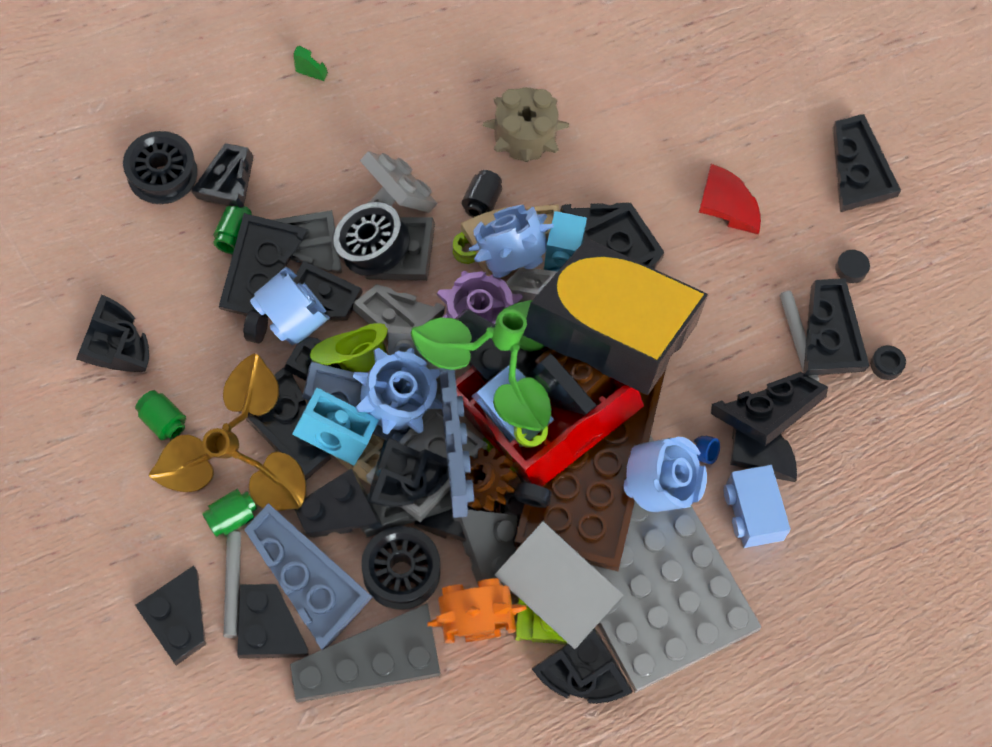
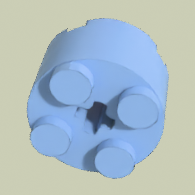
[250,267,330,346]
[624,437,707,512]

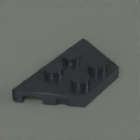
[560,203,664,269]

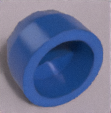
[694,436,720,465]

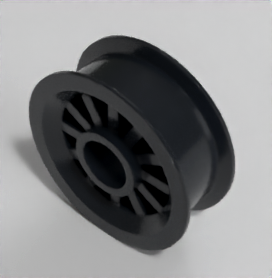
[123,131,198,204]
[333,202,410,276]
[361,526,440,610]

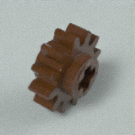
[465,448,518,512]

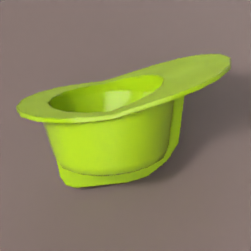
[310,323,388,372]

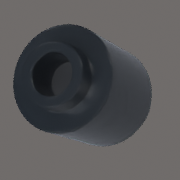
[462,170,502,217]

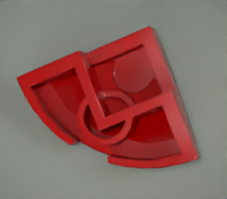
[699,164,761,234]

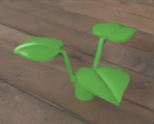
[411,300,551,431]

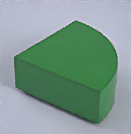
[293,45,328,81]

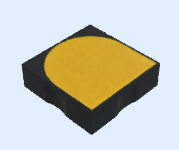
[523,238,708,395]

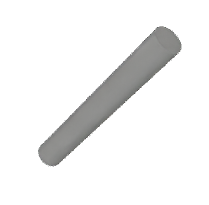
[780,291,819,381]
[223,531,241,638]

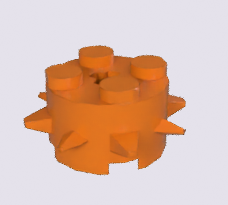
[428,578,527,644]

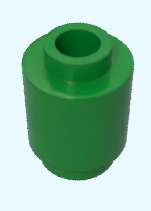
[213,206,252,254]
[135,390,186,440]
[202,489,257,537]

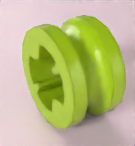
[453,232,477,264]
[514,426,548,448]

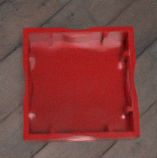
[456,347,644,486]

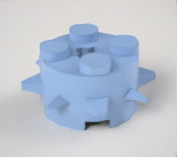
[469,205,554,278]
[353,348,443,434]

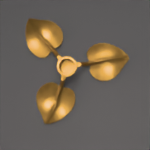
[149,353,307,511]

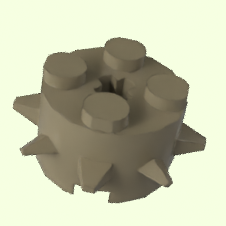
[483,87,569,162]

